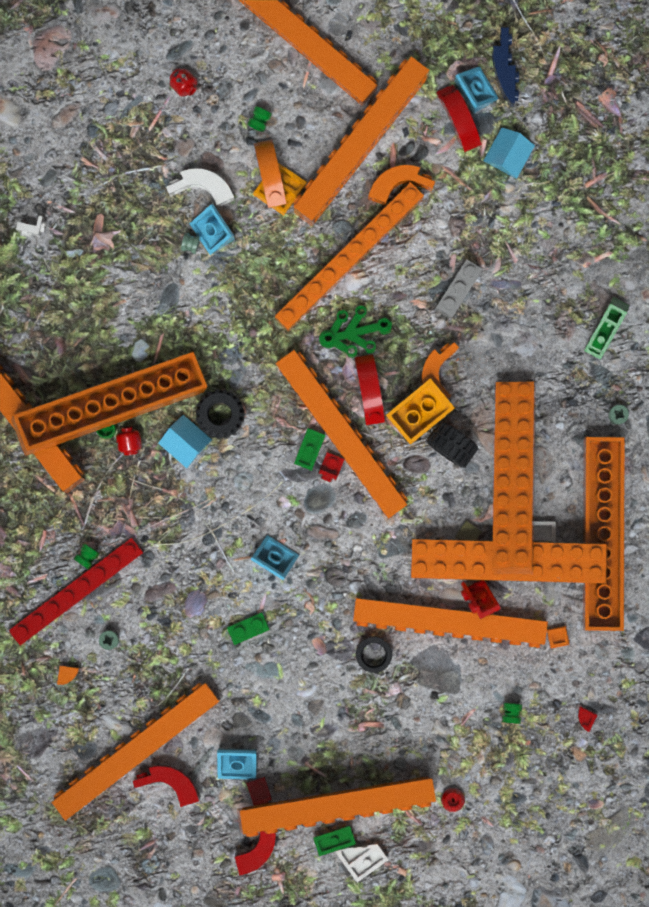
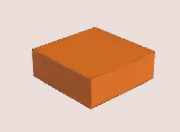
[547,626,570,649]

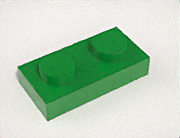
[294,428,326,471]
[227,613,270,645]
[313,825,356,857]

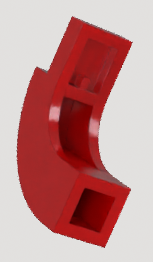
[436,85,482,152]
[354,354,385,425]
[132,765,200,807]
[235,831,276,876]

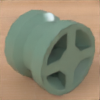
[181,232,200,254]
[608,405,629,425]
[99,631,119,650]

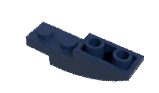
[492,27,519,107]

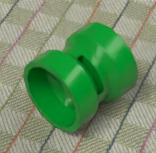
[247,106,272,132]
[96,424,117,439]
[73,543,100,570]
[502,703,523,724]

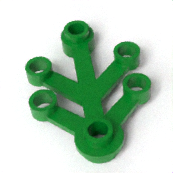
[319,305,392,358]

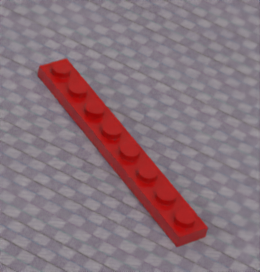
[8,538,143,646]

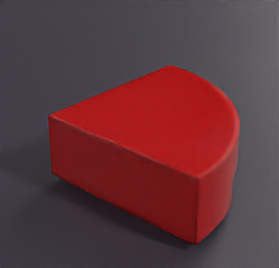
[578,706,598,732]

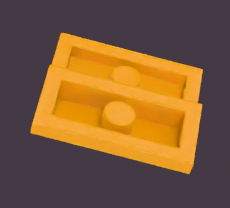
[253,163,307,216]

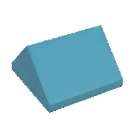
[454,66,499,114]
[484,128,535,179]
[189,204,235,255]
[158,415,212,468]
[251,535,299,580]
[217,748,257,780]

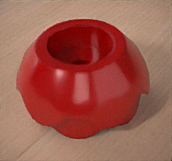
[441,788,465,812]

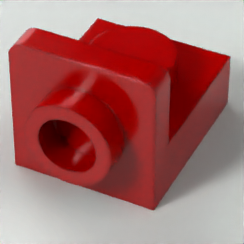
[318,452,345,482]
[246,777,272,806]

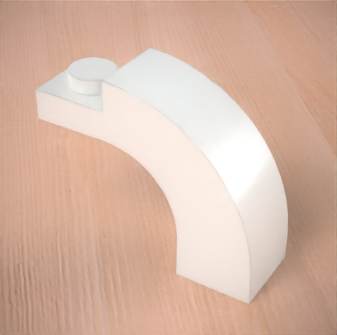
[166,169,235,208]

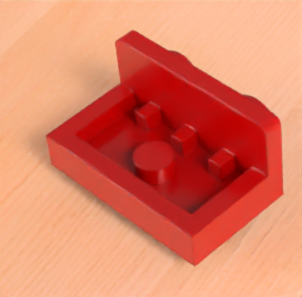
[460,580,501,620]

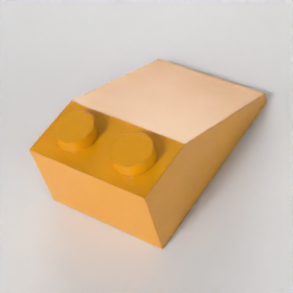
[386,378,455,445]

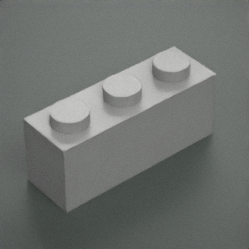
[435,259,483,320]

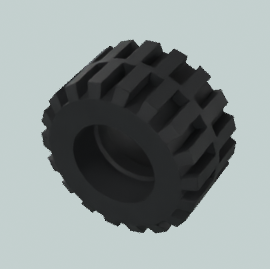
[196,389,244,439]
[426,421,479,468]

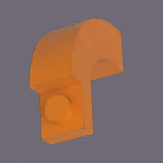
[254,139,287,208]
[368,165,435,206]
[421,342,459,399]

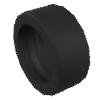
[356,636,392,673]

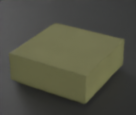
[455,521,482,541]

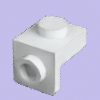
[16,215,47,238]

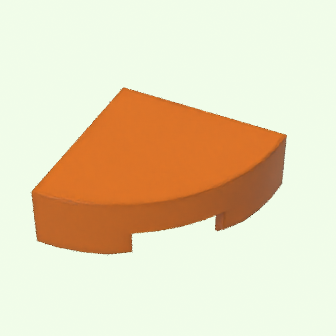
[57,665,79,685]

